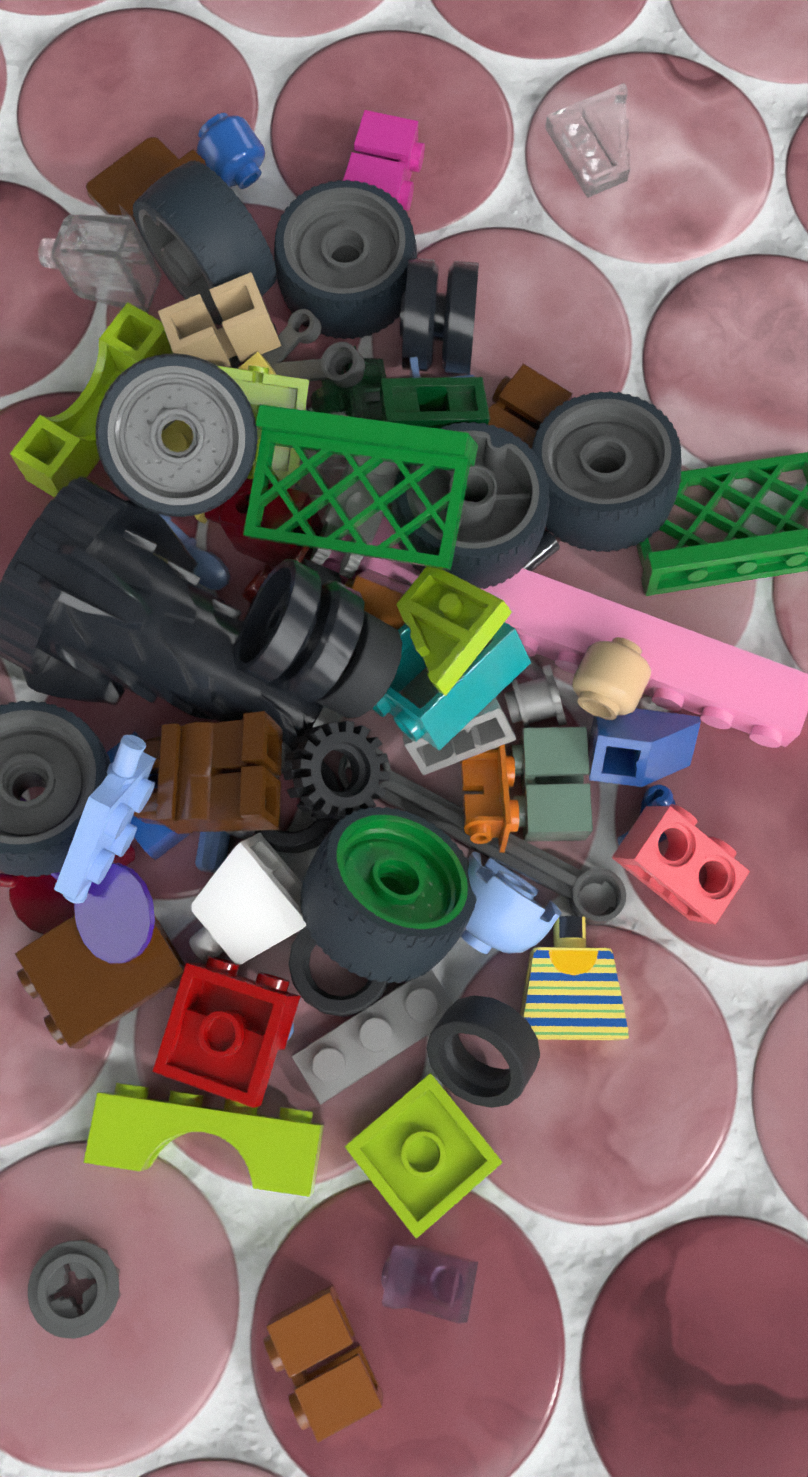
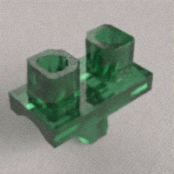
[310,346,386,421]

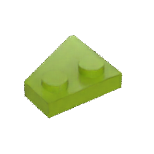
[396,566,512,696]

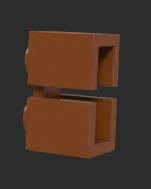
[263,1284,383,1443]

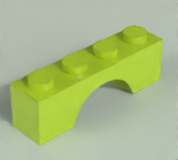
[10,302,174,498]
[83,1083,324,1197]

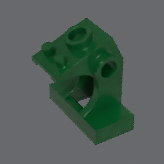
[379,377,490,429]

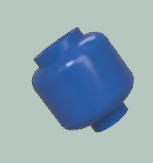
[196,113,266,189]

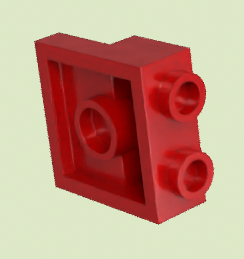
[152,956,301,1108]

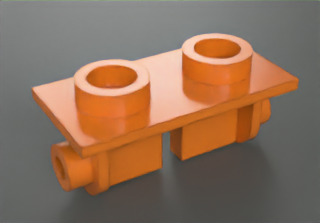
[460,744,519,853]

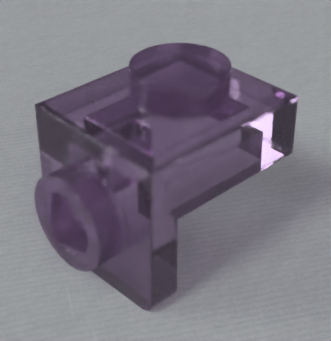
[381,1245,478,1324]

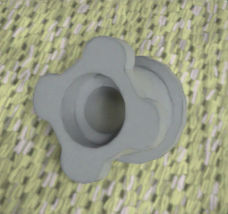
[504,665,567,728]

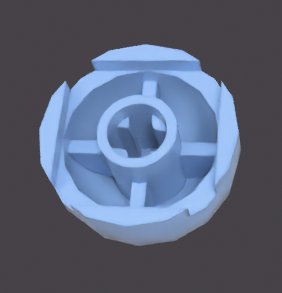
[461,851,562,954]

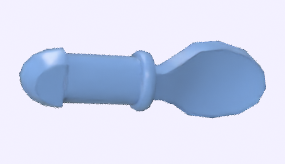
[159,514,230,590]

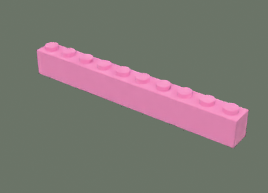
[313,516,808,748]

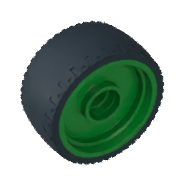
[300,807,477,983]

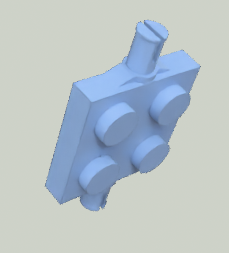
[54,735,156,903]

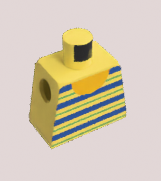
[520,916,629,1040]

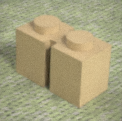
[158,272,281,368]

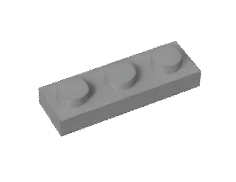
[292,969,453,1105]

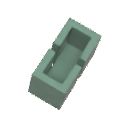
[510,727,593,842]

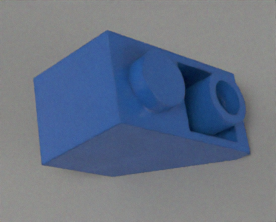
[588,708,701,787]

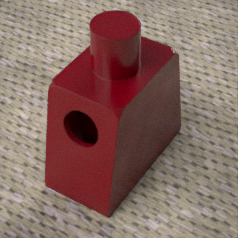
[204,478,323,567]

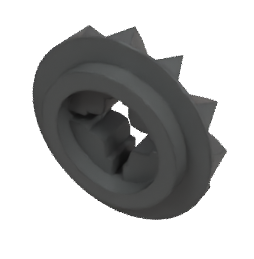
[28,1240,121,1339]

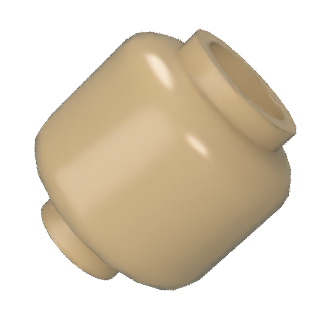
[572,637,651,720]

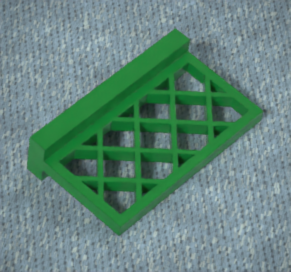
[243,404,478,570]
[636,452,808,596]

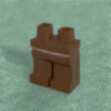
[134,711,283,834]

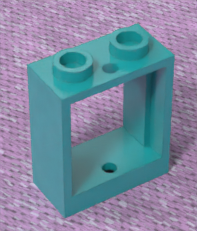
[372,622,531,751]

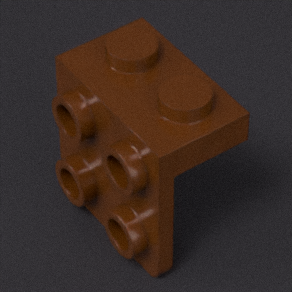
[86,137,206,251]

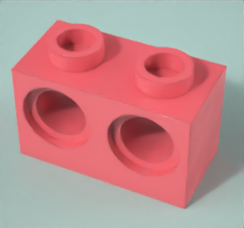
[611,804,750,925]

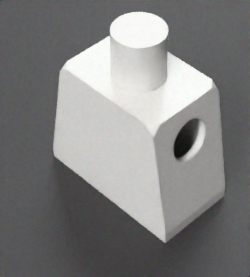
[189,833,306,965]

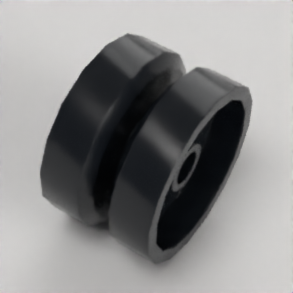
[400,258,479,375]
[234,559,365,703]

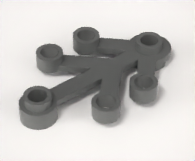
[229,309,365,411]

